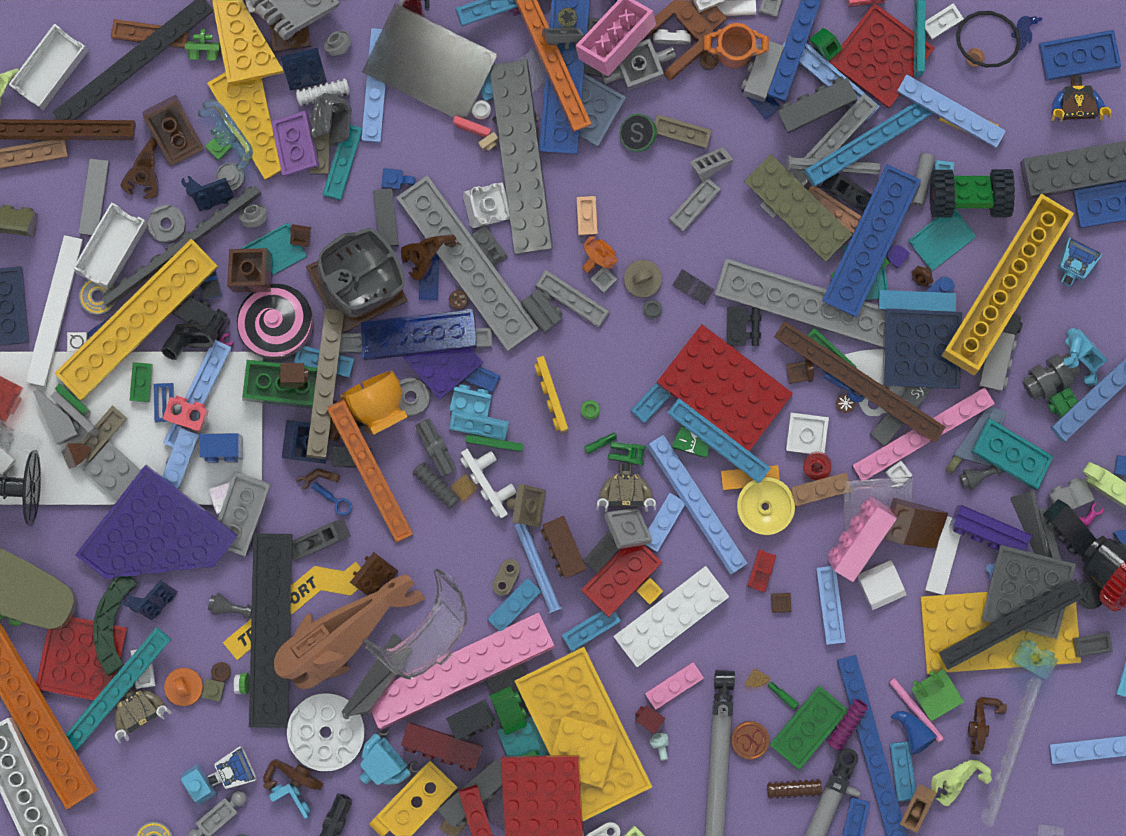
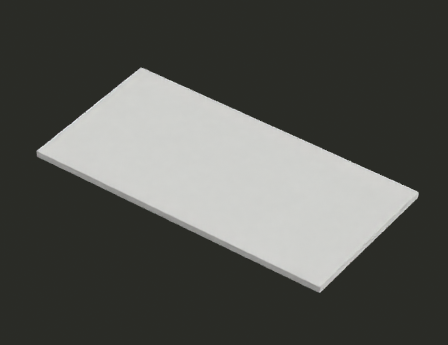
[0,352,264,505]

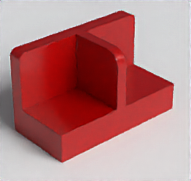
[746,549,777,592]

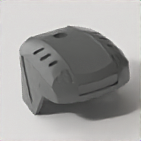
[318,228,405,317]

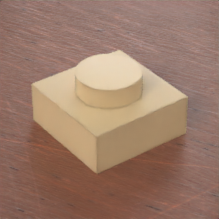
[478,132,499,152]

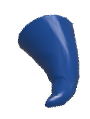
[890,711,937,755]

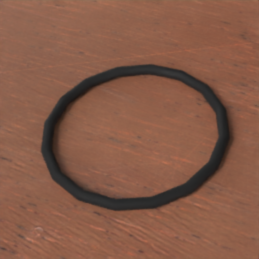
[956,11,1021,68]

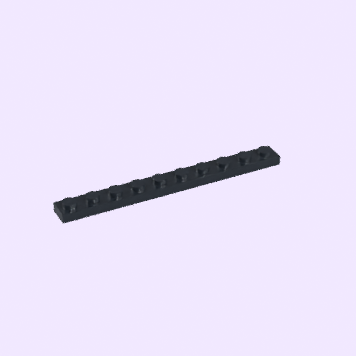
[53,0,214,120]

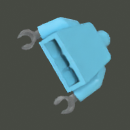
[360,728,421,785]

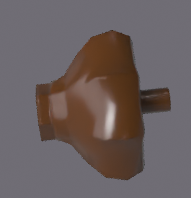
[911,266,933,287]

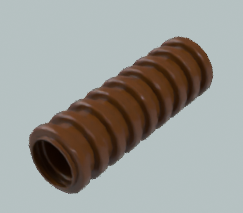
[767,779,822,799]

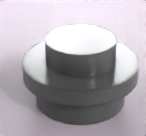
[643,300,662,319]

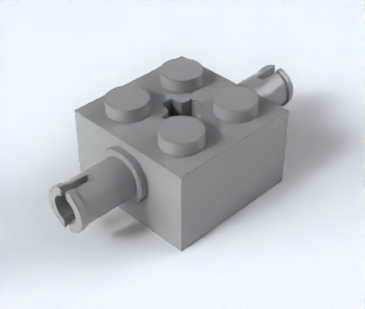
[601,39,676,92]

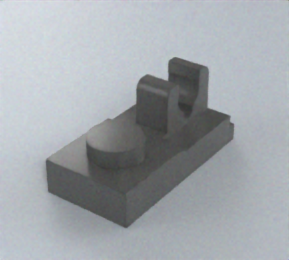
[542,28,585,49]
[471,225,508,266]

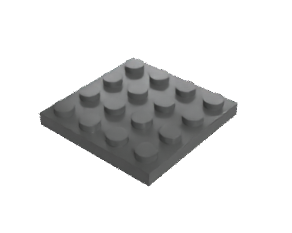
[981,545,1076,639]

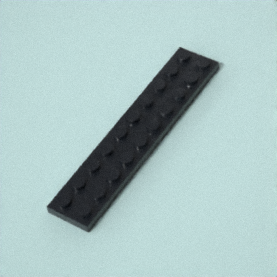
[249,533,293,728]

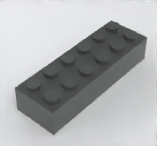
[1020,141,1126,199]

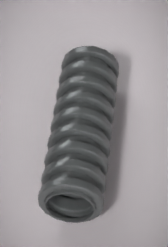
[412,462,460,509]

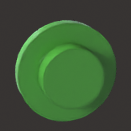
[581,400,600,420]

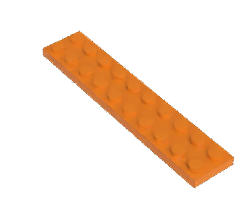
[0,623,98,810]

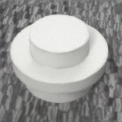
[472,100,491,120]

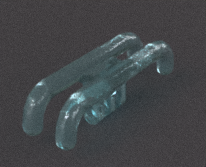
[198,100,253,171]

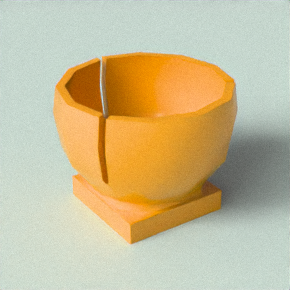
[340,370,407,435]

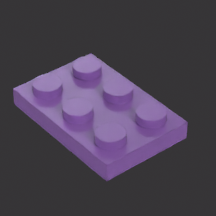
[271,111,320,177]

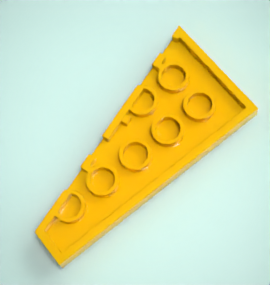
[212,0,284,85]

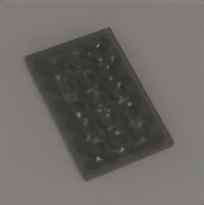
[362,3,498,119]

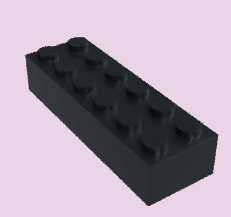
[446,699,496,742]

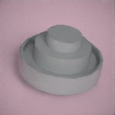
[324,31,352,56]
[216,162,245,191]
[239,204,268,228]

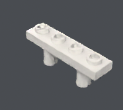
[460,449,517,519]

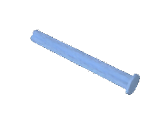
[515,523,563,614]

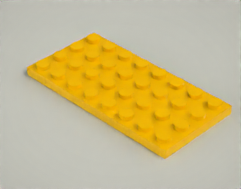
[920,592,1081,674]
[515,647,652,821]

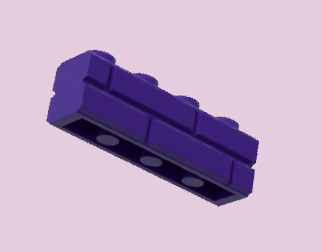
[949,505,1032,551]

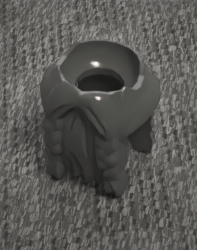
[310,93,352,146]

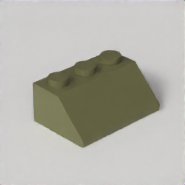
[0,205,38,237]

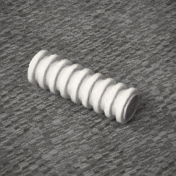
[296,78,350,107]

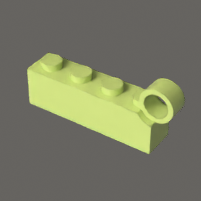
[1082,462,1126,509]

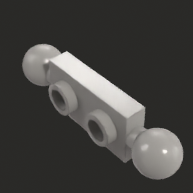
[187,791,247,836]

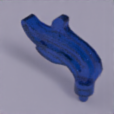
[1011,16,1042,50]

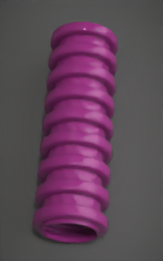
[827,699,869,750]

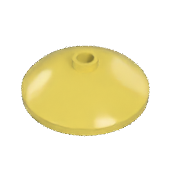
[737,477,795,535]

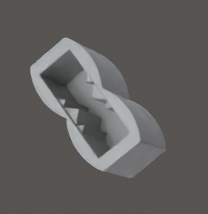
[1048,477,1095,509]

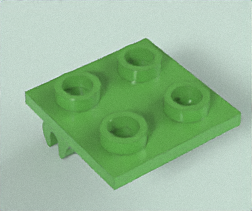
[911,669,964,721]

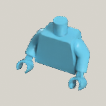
[1064,328,1108,386]

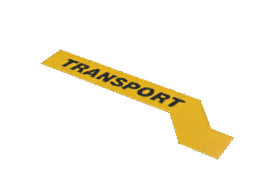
[222,562,361,660]

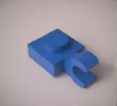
[381,168,416,190]

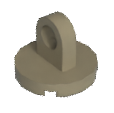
[624,260,662,298]

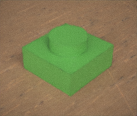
[205,133,233,161]

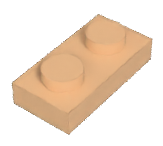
[577,196,598,236]

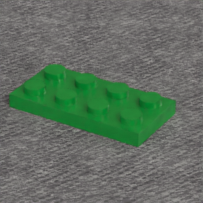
[769,685,847,770]

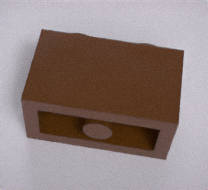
[280,363,308,388]

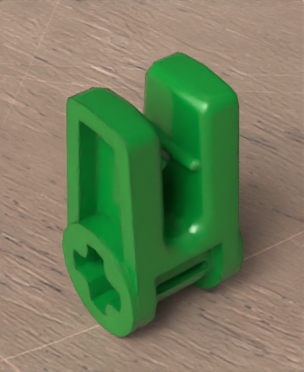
[608,442,646,466]

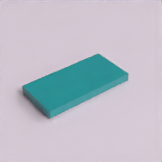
[971,418,1054,490]

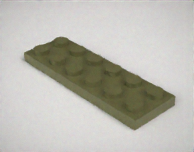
[744,154,853,262]

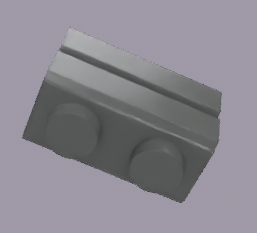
[521,289,563,334]

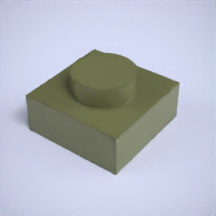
[201,678,225,702]

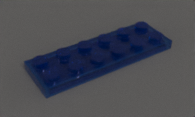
[361,309,477,361]

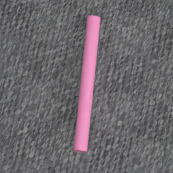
[889,678,944,743]

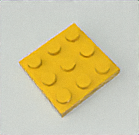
[551,716,618,788]

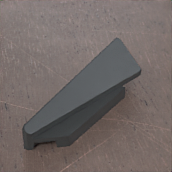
[1010,491,1061,560]
[342,633,412,719]

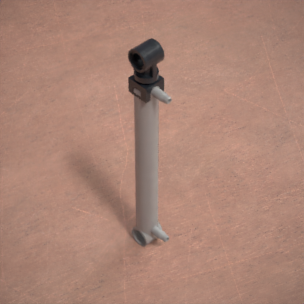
[705,670,735,836]
[805,748,861,836]

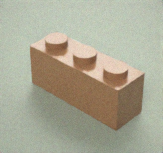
[789,473,852,507]

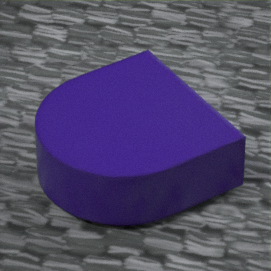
[887,245,910,269]

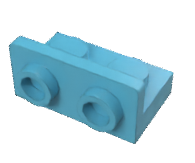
[450,384,492,417]

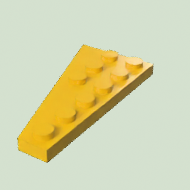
[207,72,281,181]

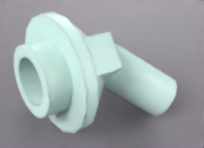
[650,733,669,761]

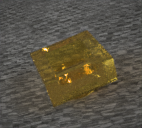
[451,474,478,501]

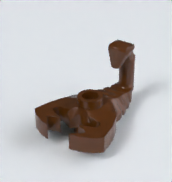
[120,138,158,199]
[401,235,458,280]
[967,697,1007,755]
[263,759,324,791]

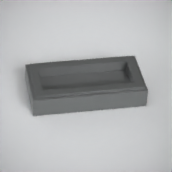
[1073,632,1113,657]

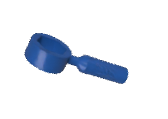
[823,372,865,402]
[311,482,352,516]

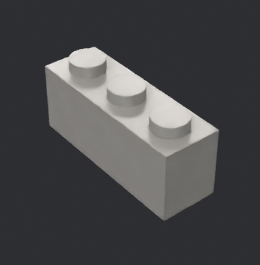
[741,41,784,103]
[977,332,1017,392]

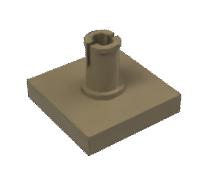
[507,484,546,528]

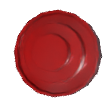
[803,451,832,480]

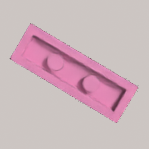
[645,662,704,710]

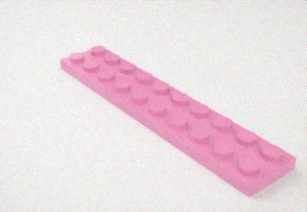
[371,612,555,730]

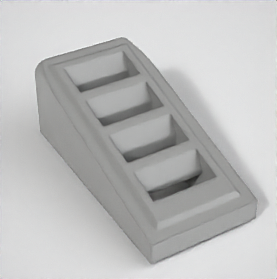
[690,147,734,182]

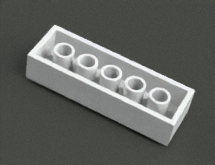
[613,566,729,667]

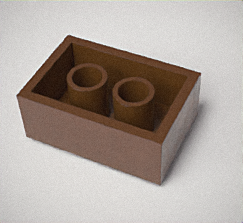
[541,516,587,579]

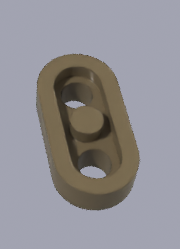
[493,559,520,596]

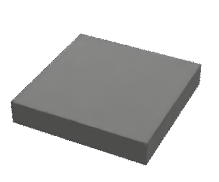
[604,508,653,549]

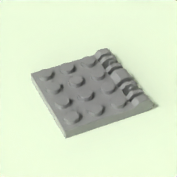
[249,0,340,40]

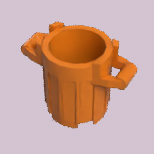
[704,23,769,69]

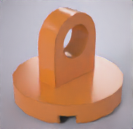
[582,236,618,274]
[164,668,204,706]

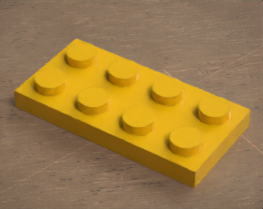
[534,356,568,434]

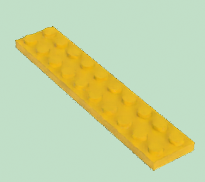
[55,239,219,401]

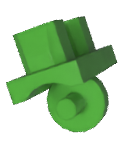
[185,29,221,60]

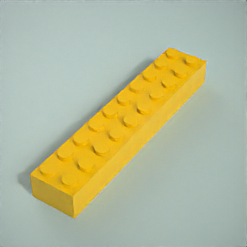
[941,194,1074,376]

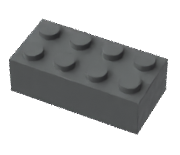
[778,76,858,133]

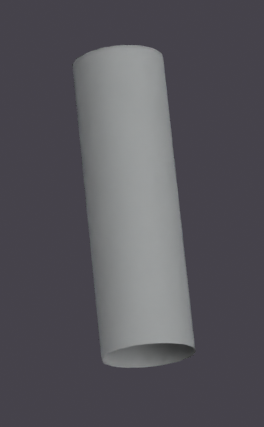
[910,153,935,206]

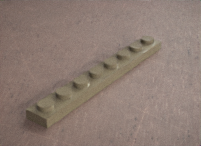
[306,308,344,459]

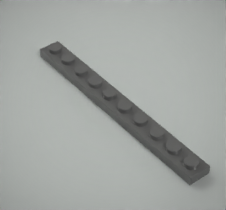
[101,185,262,308]

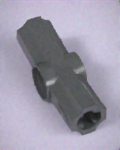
[415,418,456,477]

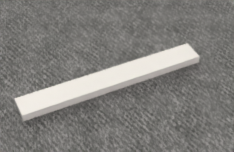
[26,235,83,387]

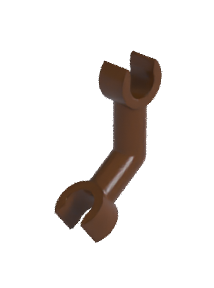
[296,468,340,490]

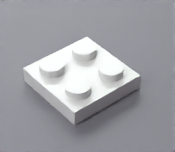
[786,413,829,454]

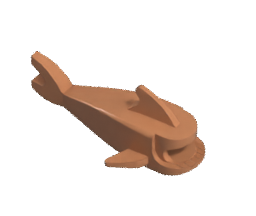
[274,574,425,689]

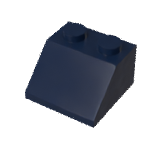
[282,420,330,464]

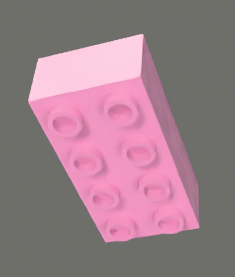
[576,0,656,76]
[828,496,897,582]

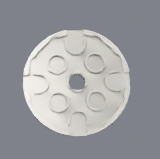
[287,693,365,771]

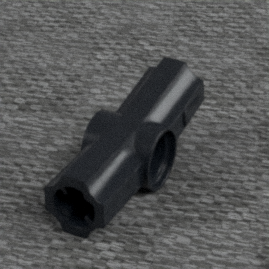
[319,793,353,836]

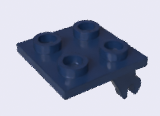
[181,176,235,211]
[121,580,178,620]

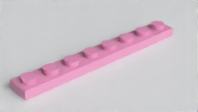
[852,387,995,482]

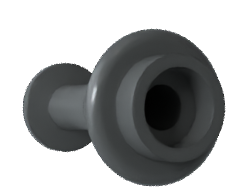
[959,466,1004,491]
[208,593,252,619]

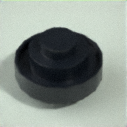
[1078,581,1103,609]

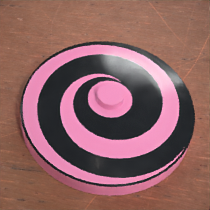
[237,284,314,360]

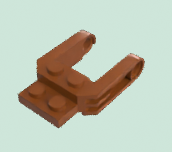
[641,0,727,81]

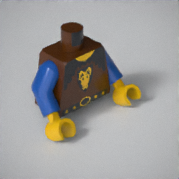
[1051,75,1111,122]

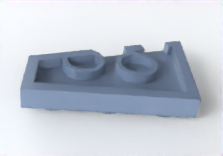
[953,407,1006,467]

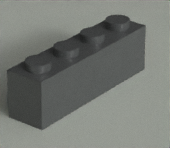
[437,758,503,828]

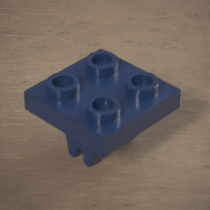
[281,47,327,91]

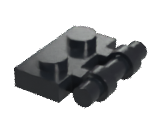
[726,307,762,346]

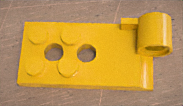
[368,761,458,836]

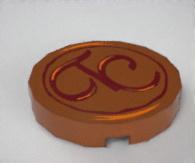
[731,721,769,759]

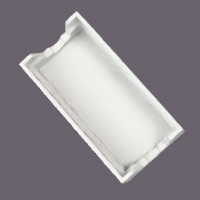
[9,24,89,111]
[73,202,147,290]

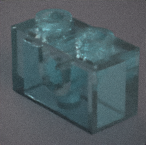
[1010,639,1058,680]

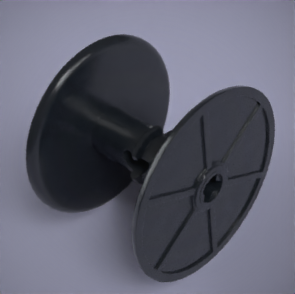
[0,450,41,527]

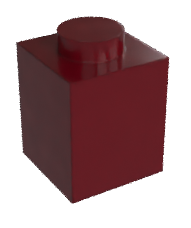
[635,705,666,734]

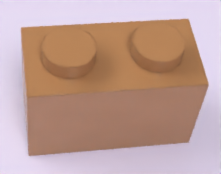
[900,784,937,833]

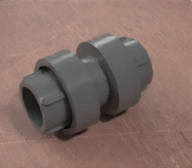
[1022,353,1081,401]

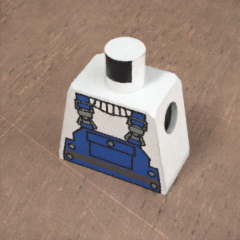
[208,746,258,789]

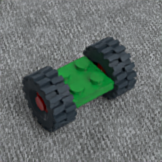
[930,169,1015,217]

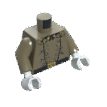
[596,463,656,512]
[115,688,171,744]

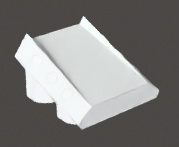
[462,182,510,228]
[857,560,906,610]

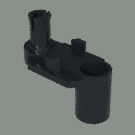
[161,314,225,360]

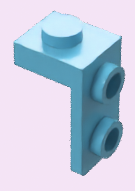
[269,783,311,819]

